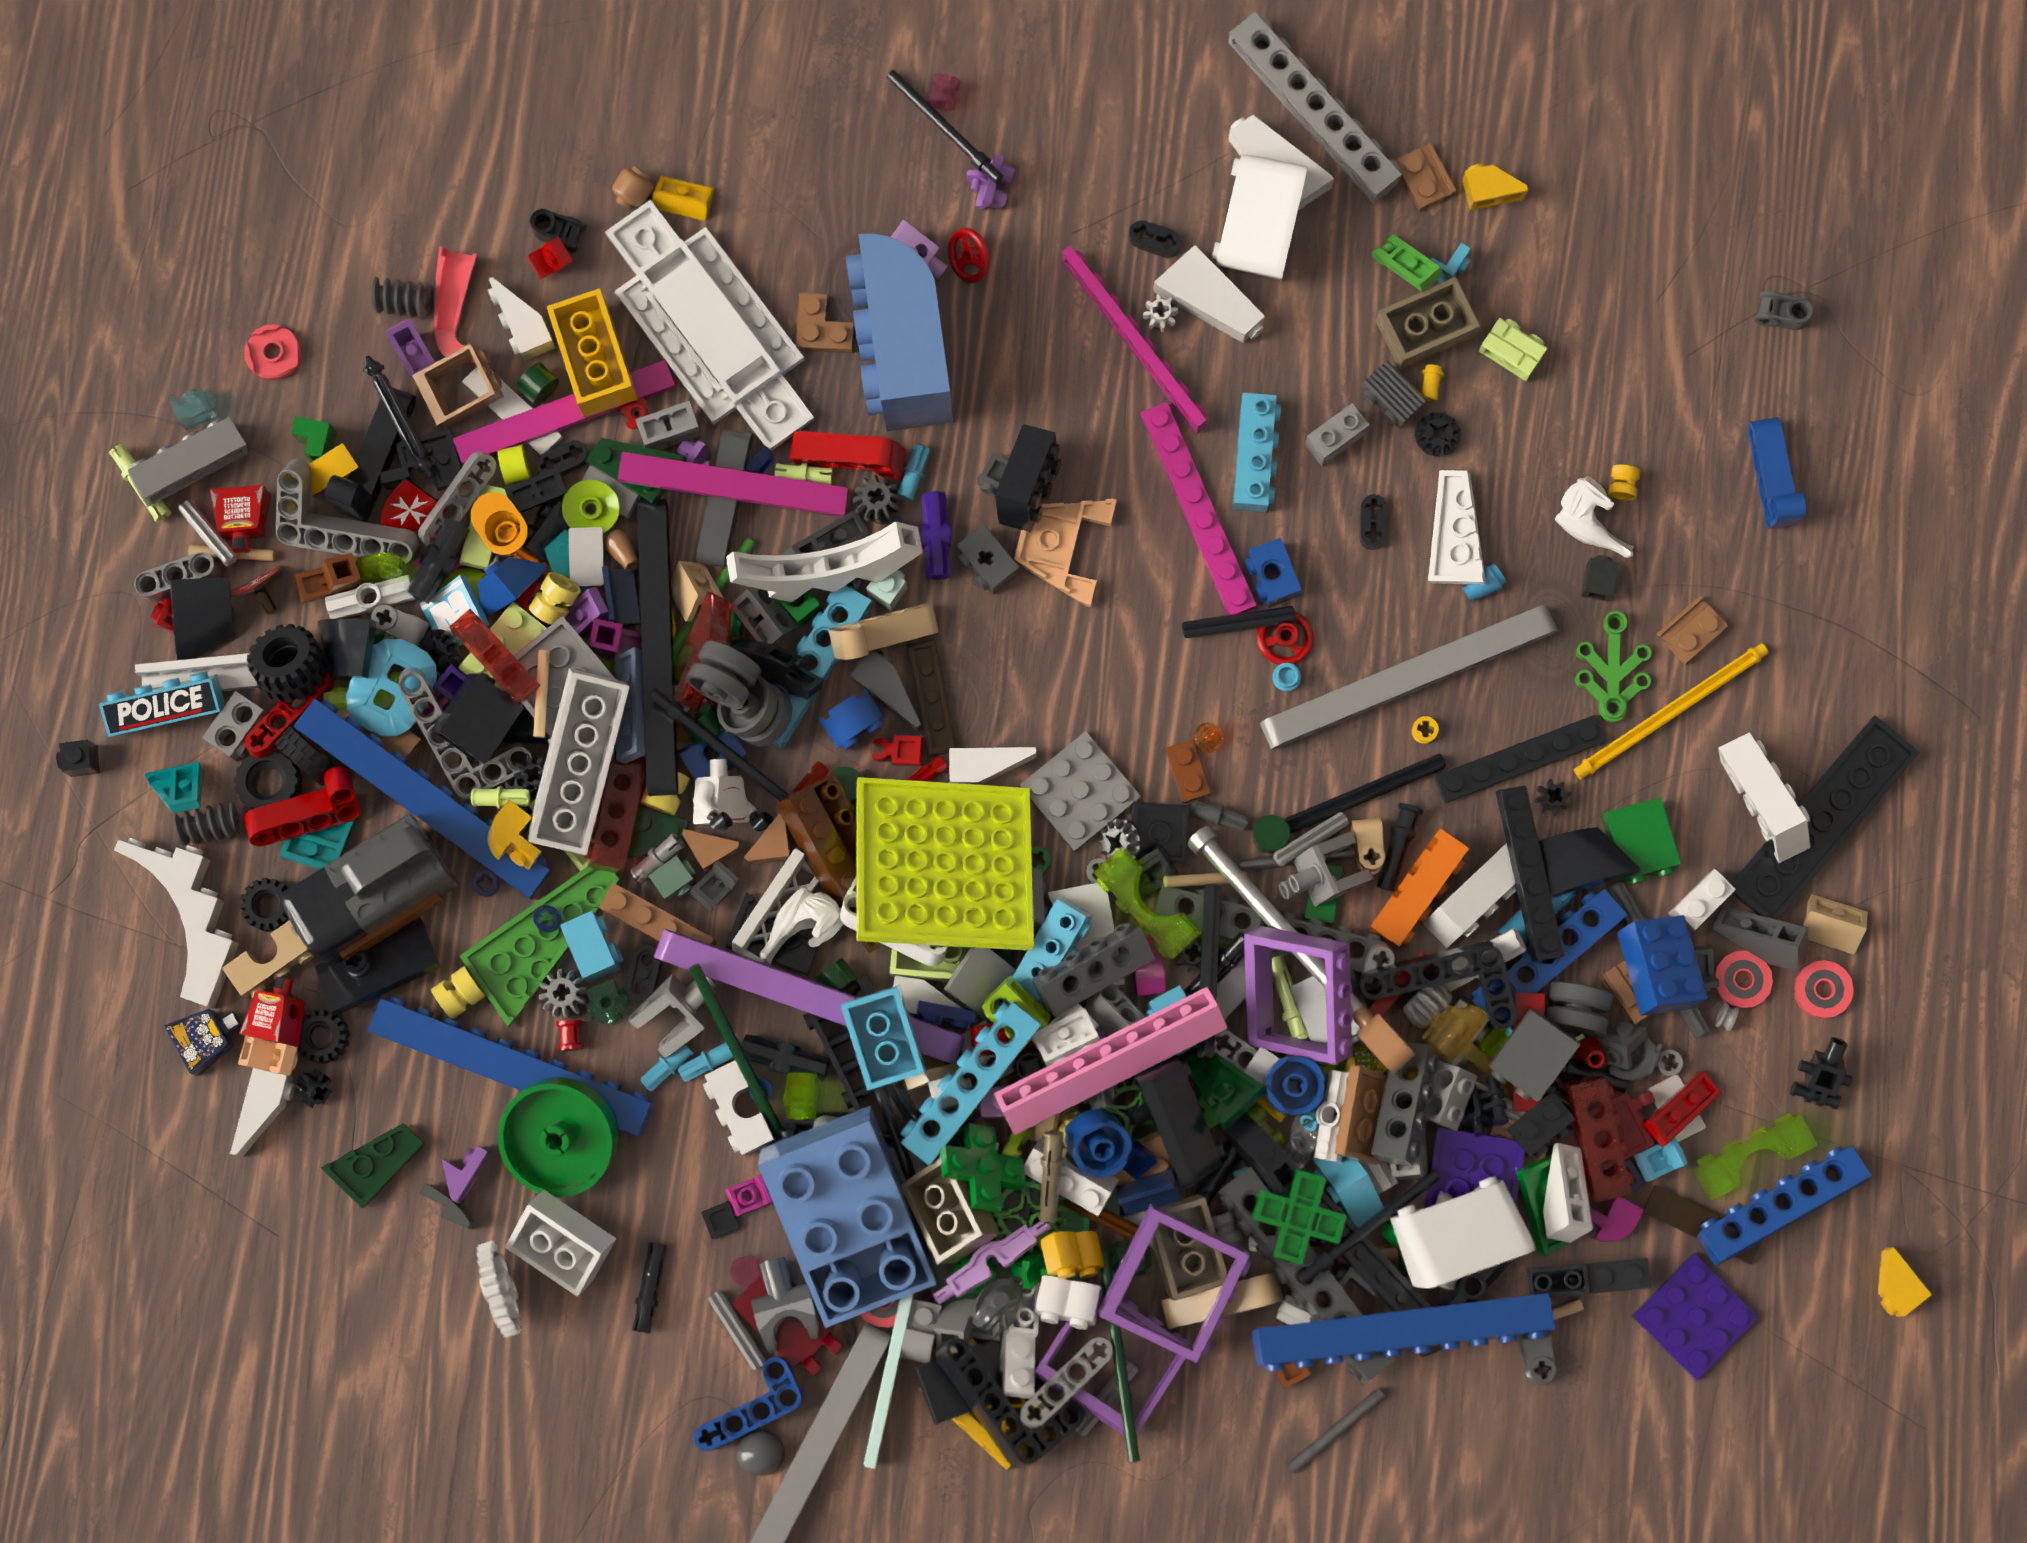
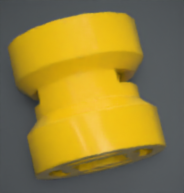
[1608,465,1641,500]

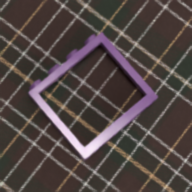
[1244,926,1353,1065]
[1098,1203,1251,1363]
[1034,1281,1192,1437]

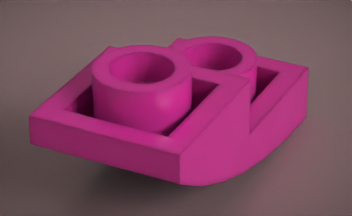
[1133,930,1166,996]
[725,1174,773,1217]

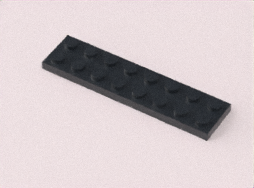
[1730,715,1920,920]

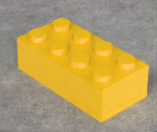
[546,288,638,418]

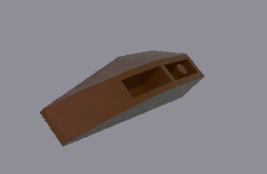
[775,772,884,953]

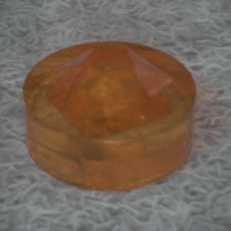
[1193,722,1223,753]

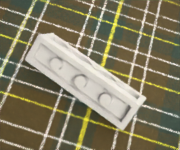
[135,653,259,691]
[732,848,819,964]

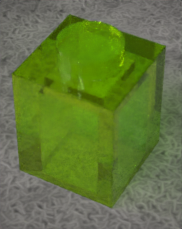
[783,1073,821,1120]

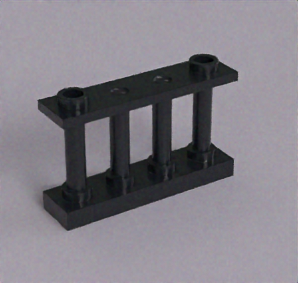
[803,975,905,1111]

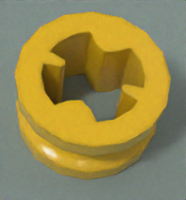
[1412,716,1439,744]

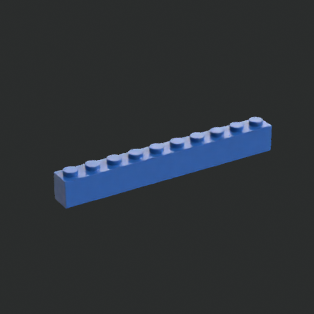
[293,699,551,899]
[367,996,654,1137]
[1252,1293,1555,1372]

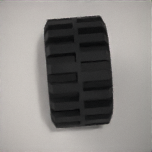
[247,624,328,703]

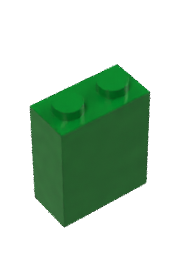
[1600,797,1681,885]

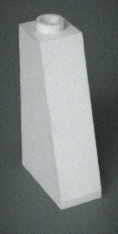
[1228,115,1334,210]
[1153,245,1265,343]
[1048,881,1125,988]

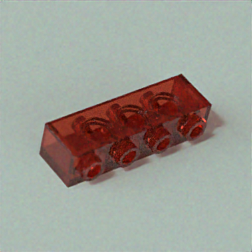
[584,751,646,874]
[1566,1076,1634,1202]

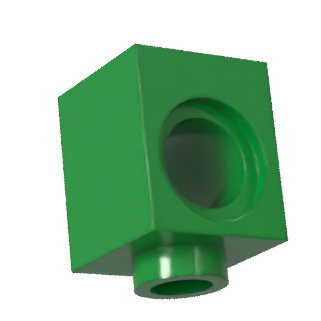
[778,591,822,628]

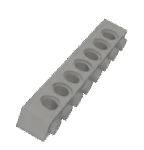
[1228,12,1402,205]

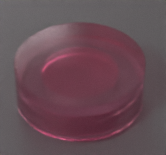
[730,1256,761,1286]

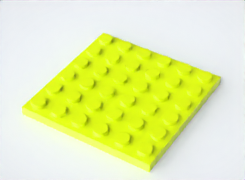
[856,777,1034,951]

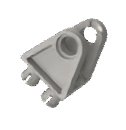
[1279,832,1374,907]
[628,974,718,1058]

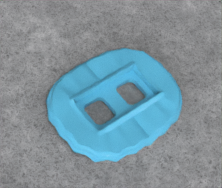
[345,638,437,736]

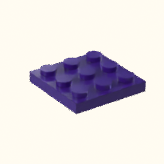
[1424,1126,1525,1209]
[1631,1253,1759,1381]

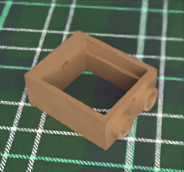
[412,343,504,428]

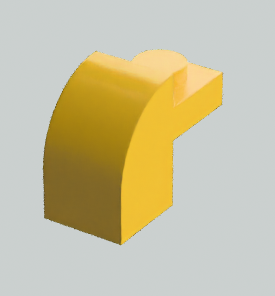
[487,800,541,870]

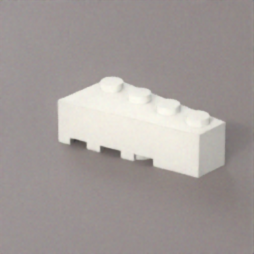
[1718,732,1810,863]
[1423,843,1517,948]

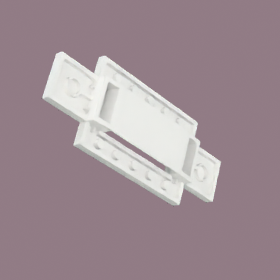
[605,200,815,453]

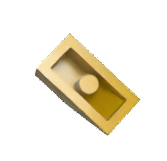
[1462,164,1528,211]
[1878,1247,1932,1317]

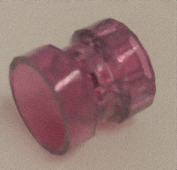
[928,73,960,111]

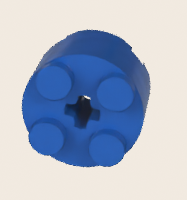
[818,688,885,750]
[1262,1056,1325,1116]
[1065,1108,1132,1178]

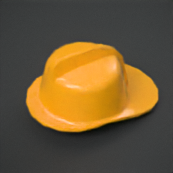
[471,492,528,555]

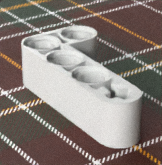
[840,875,948,966]

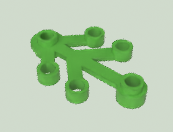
[1575,611,1652,723]

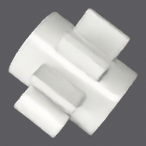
[1143,295,1178,332]

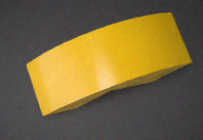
[296,443,358,497]

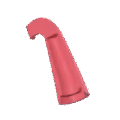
[434,247,478,364]

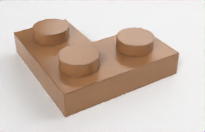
[796,293,854,353]

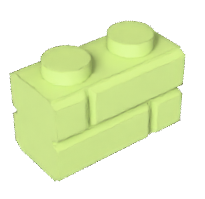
[1479,318,1547,381]

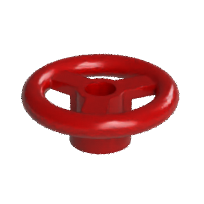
[948,228,990,283]
[1257,612,1314,665]

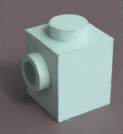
[866,570,908,611]

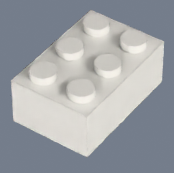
[505,1190,616,1297]

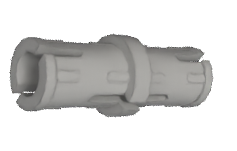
[630,833,685,883]

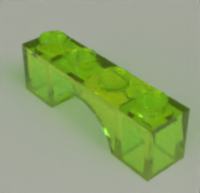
[1094,847,1202,959]
[1692,1112,1818,1201]

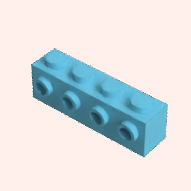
[1233,392,1281,512]
[1000,897,1094,1008]

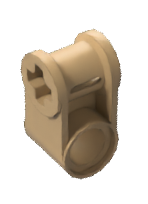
[1351,818,1385,875]

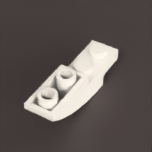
[1000,1275,1039,1399]

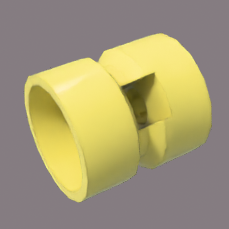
[529,572,581,625]
[640,772,690,816]
[431,965,486,1020]

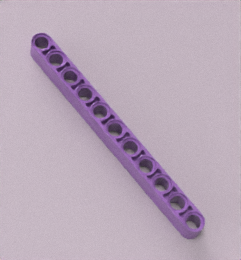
[654,929,965,1064]

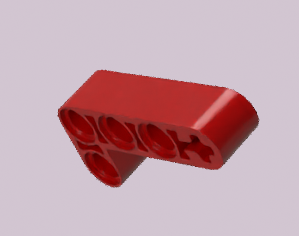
[789,431,907,480]
[244,766,361,847]

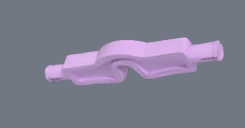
[933,1221,1051,1305]

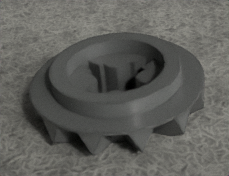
[1098,819,1140,866]

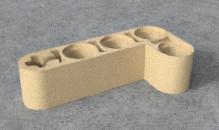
[828,603,939,660]
[1161,1272,1284,1329]

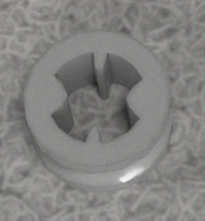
[1086,858,1112,884]
[1715,1002,1739,1032]
[1655,1049,1683,1077]

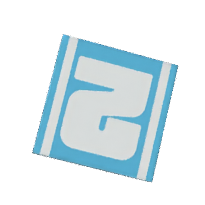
[420,575,490,654]

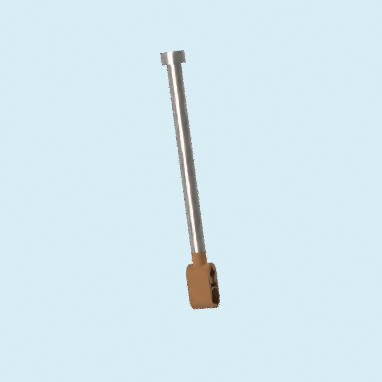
[1187,826,1416,1074]

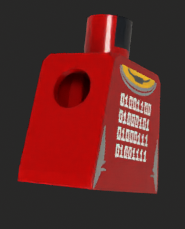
[209,485,270,553]
[239,976,305,1048]

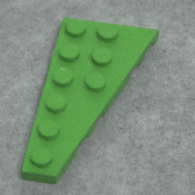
[460,856,621,1028]

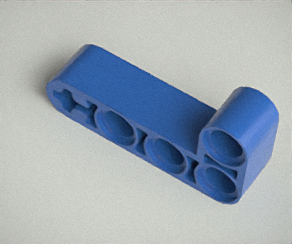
[1748,417,1806,529]
[694,1357,804,1451]

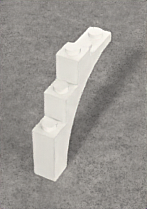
[726,522,923,602]
[114,838,239,1009]

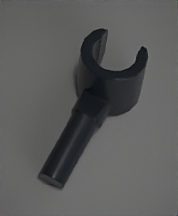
[765,1123,799,1147]

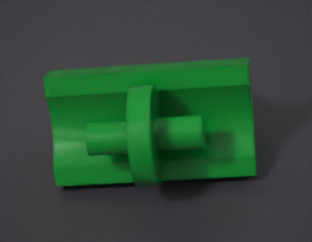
[1011,1246,1058,1289]

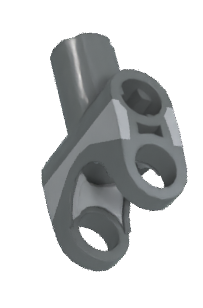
[751,1257,820,1353]

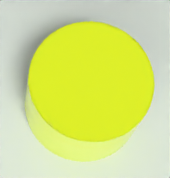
[498,445,531,485]

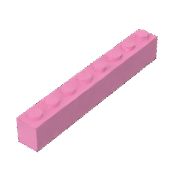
[994,987,1228,1135]

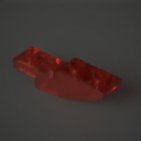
[672,591,732,712]
[449,608,541,705]

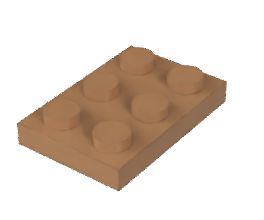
[1335,1065,1388,1165]

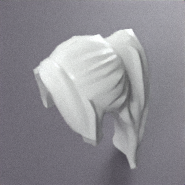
[1555,476,1634,558]
[760,886,843,965]

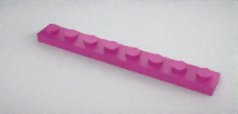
[1061,245,1207,434]
[1141,402,1256,615]

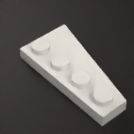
[1428,470,1486,585]

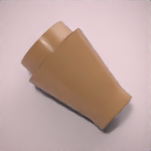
[604,529,639,572]

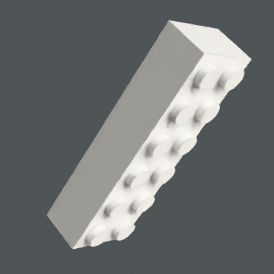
[526,668,630,855]

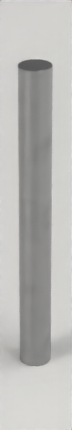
[1239,846,1356,871]
[1287,1388,1385,1474]

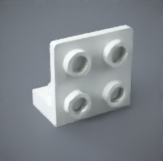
[1032,1009,1100,1067]

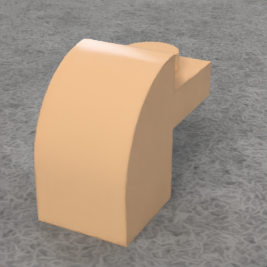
[238,1036,298,1077]

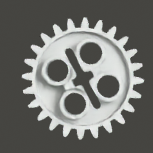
[477,1241,521,1338]

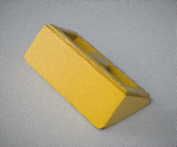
[652,176,714,221]

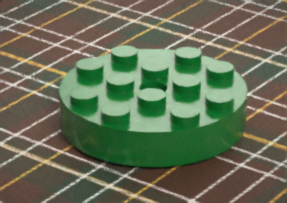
[498,1077,618,1197]

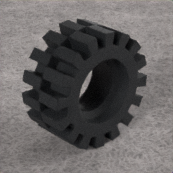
[240,878,289,932]
[298,1009,350,1064]

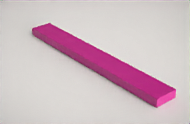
[453,360,676,465]
[618,452,848,517]

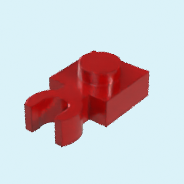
[872,735,924,767]

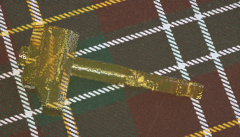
[1421,1004,1512,1099]

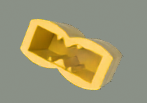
[1040,1231,1105,1279]

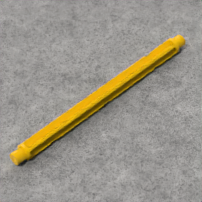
[1573,643,1769,780]

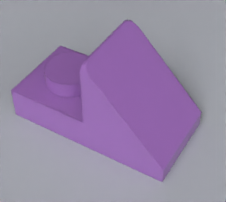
[385,318,435,380]
[565,587,609,637]
[442,1145,492,1203]

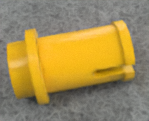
[1421,365,1444,402]

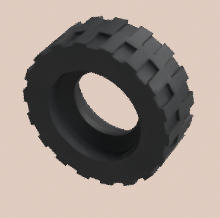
[275,726,336,786]
[234,750,302,809]

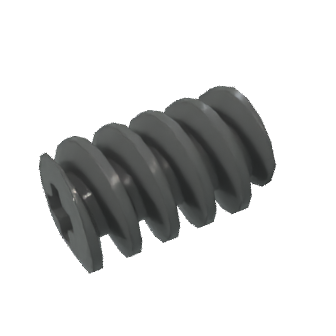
[371,277,433,319]
[175,801,240,846]

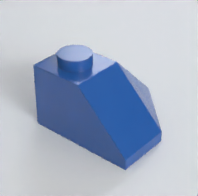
[478,557,547,617]

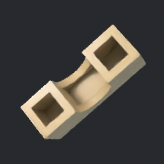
[222,920,315,999]

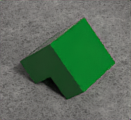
[291,416,337,462]

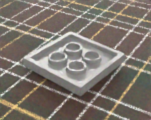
[495,616,616,738]
[1019,731,1141,853]

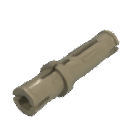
[1038,1130,1064,1222]

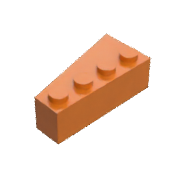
[1368,828,1469,950]

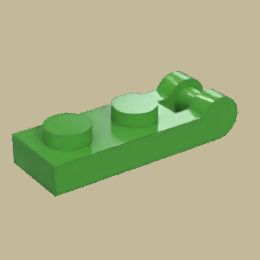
[1371,234,1443,292]

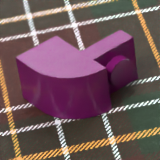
[588,618,642,659]
[1590,1196,1644,1242]

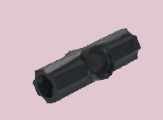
[406,517,470,604]
[741,1034,830,1083]
[1435,1260,1511,1307]

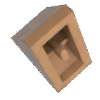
[744,813,791,865]
[682,829,742,872]

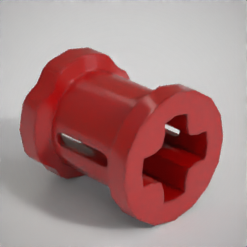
[556,1020,584,1051]

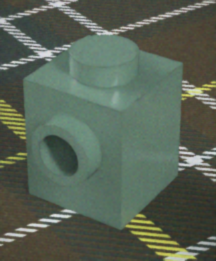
[648,855,696,902]

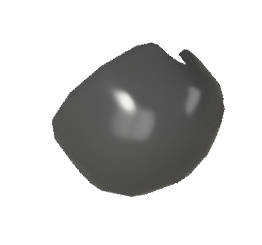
[736,1430,784,1476]

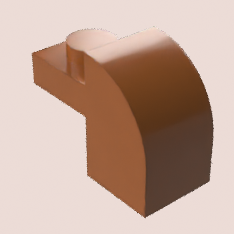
[293,553,361,604]

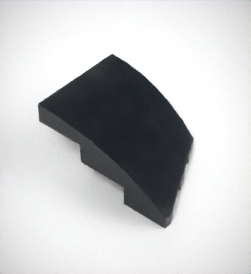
[170,577,235,660]
[317,619,377,681]
[1539,827,1642,897]

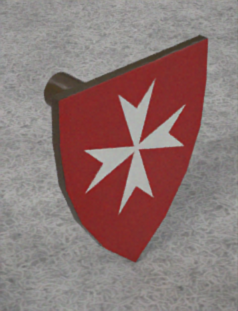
[380,478,448,532]
[231,565,282,614]

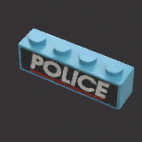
[99,672,225,737]

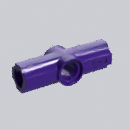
[921,491,951,580]

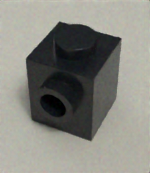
[56,739,100,777]

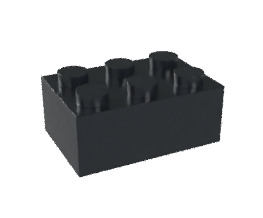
[995,424,1061,532]

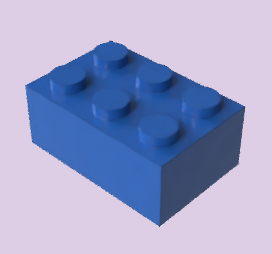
[1617,915,1708,1016]

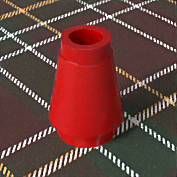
[1574,1037,1605,1068]

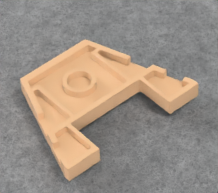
[1014,499,1117,607]

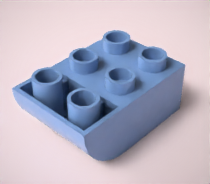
[846,234,953,431]
[758,1105,936,1328]

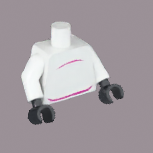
[693,759,774,832]

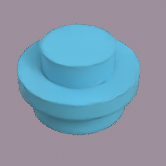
[1272,663,1301,692]

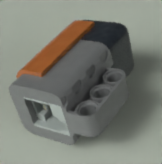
[281,813,459,963]

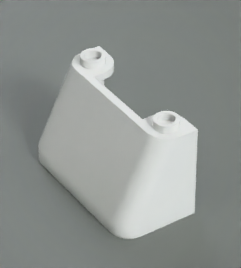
[1212,154,1308,280]
[1390,1176,1536,1288]

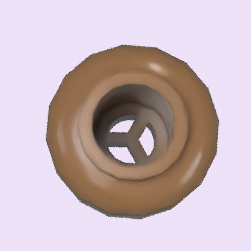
[612,166,654,210]

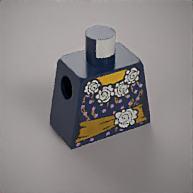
[164,1009,242,1076]

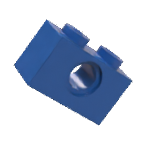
[1245,538,1302,608]
[679,728,749,780]

